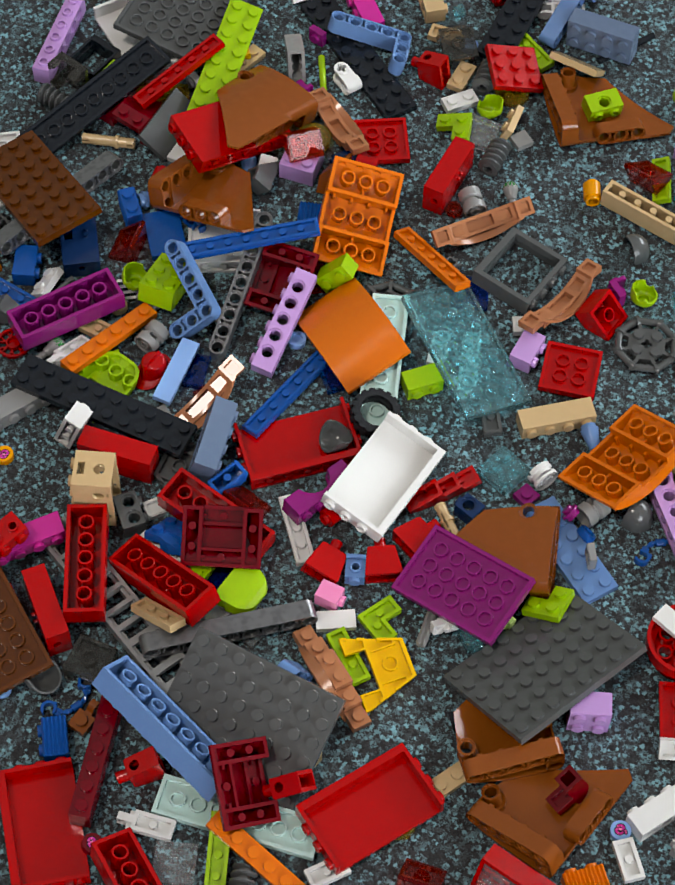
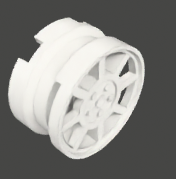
[527,461,558,491]

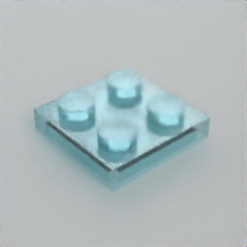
[477,446,532,496]

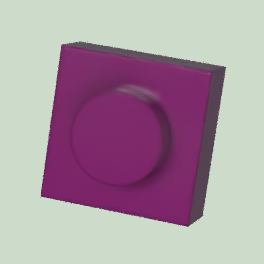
[309,24,327,47]
[512,483,540,506]

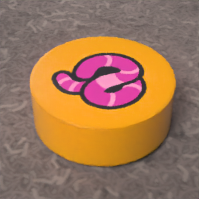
[0,445,14,465]

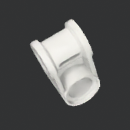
[333,62,363,95]

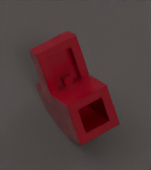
[546,764,589,816]

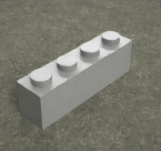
[0,388,51,432]

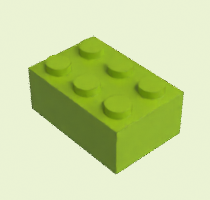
[138,252,194,312]

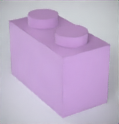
[508,330,547,374]

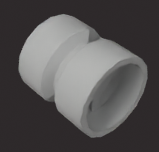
[458,185,487,218]
[134,319,170,354]
[576,497,611,528]

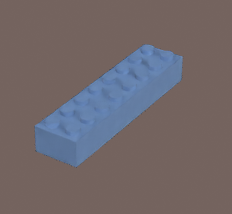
[92,655,217,802]

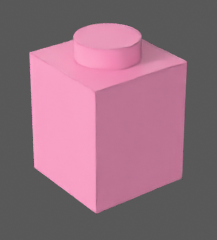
[314,579,347,610]

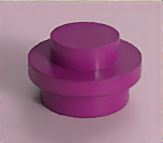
[562,504,580,522]

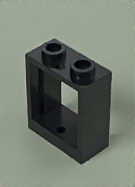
[67,34,121,83]

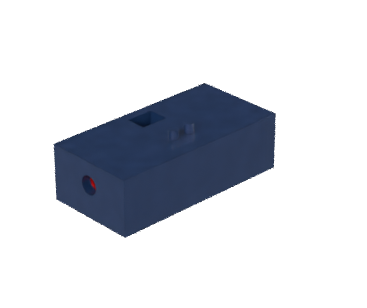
[60,216,101,278]

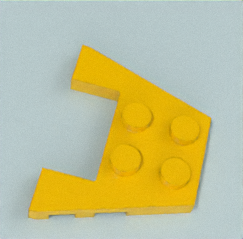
[338,638,417,714]

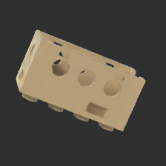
[68,450,121,526]

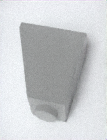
[284,33,306,82]

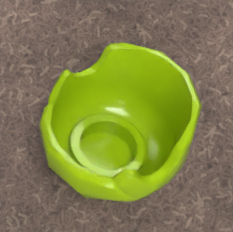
[477,94,504,119]
[121,262,147,291]
[630,279,658,308]

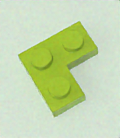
[436,112,473,141]
[521,586,575,623]
[357,595,402,639]

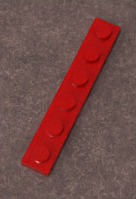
[132,33,225,109]

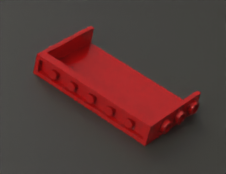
[168,101,293,174]
[231,397,362,490]
[295,742,445,875]
[0,757,91,885]

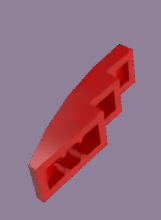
[406,465,482,514]

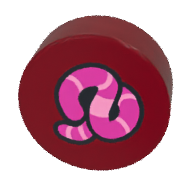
[81,833,101,855]

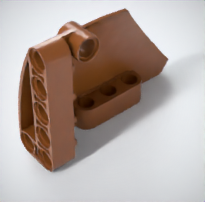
[216,65,318,150]
[541,67,674,147]
[148,154,254,233]
[456,503,561,599]
[453,700,565,783]
[466,769,633,878]

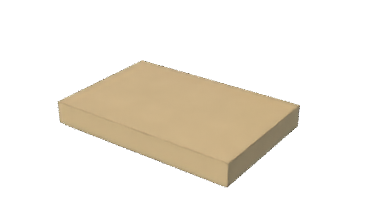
[549,51,605,77]

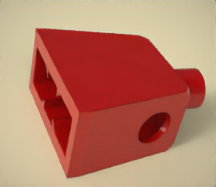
[411,51,451,90]
[392,517,441,559]
[365,537,403,584]
[300,539,346,584]
[115,746,167,787]
[262,768,317,800]

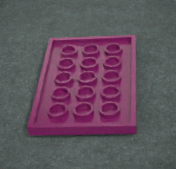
[391,524,536,646]

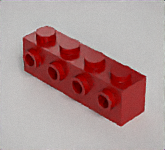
[0,511,29,558]

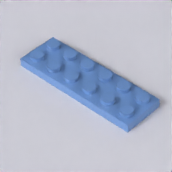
[525,496,619,604]

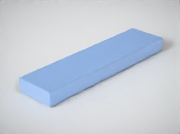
[152,337,200,406]

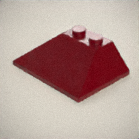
[99,88,163,147]
[244,243,320,313]
[180,504,264,569]
[208,736,281,832]

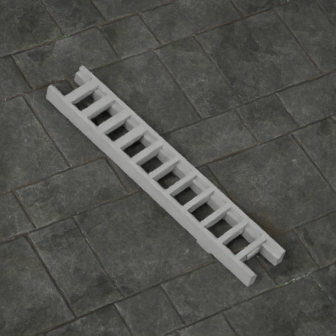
[44,512,185,694]

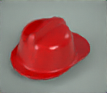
[136,351,171,390]

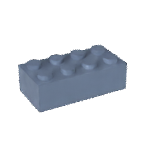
[566,7,640,65]
[188,395,239,484]

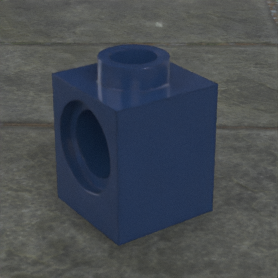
[454,492,485,524]

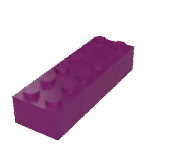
[6,267,126,351]

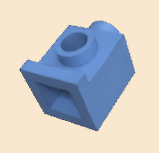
[345,553,366,586]

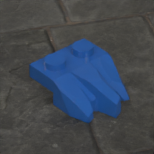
[144,517,183,556]

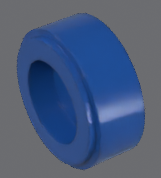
[577,525,595,543]

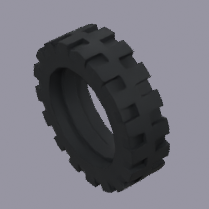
[349,388,402,438]

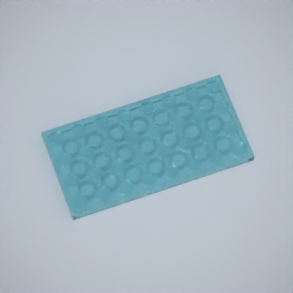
[401,285,532,421]

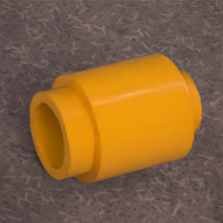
[583,179,601,206]

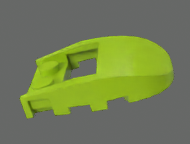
[78,351,139,423]
[189,566,268,614]

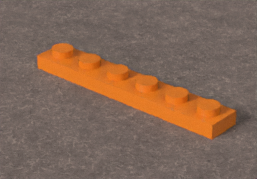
[394,226,471,292]
[60,302,157,374]
[205,810,306,885]

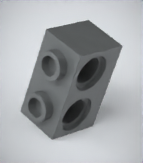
[113,490,150,538]

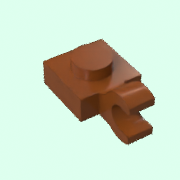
[67,698,99,737]

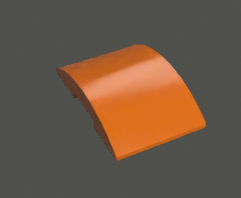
[312,155,405,277]
[297,277,411,394]
[558,404,675,511]

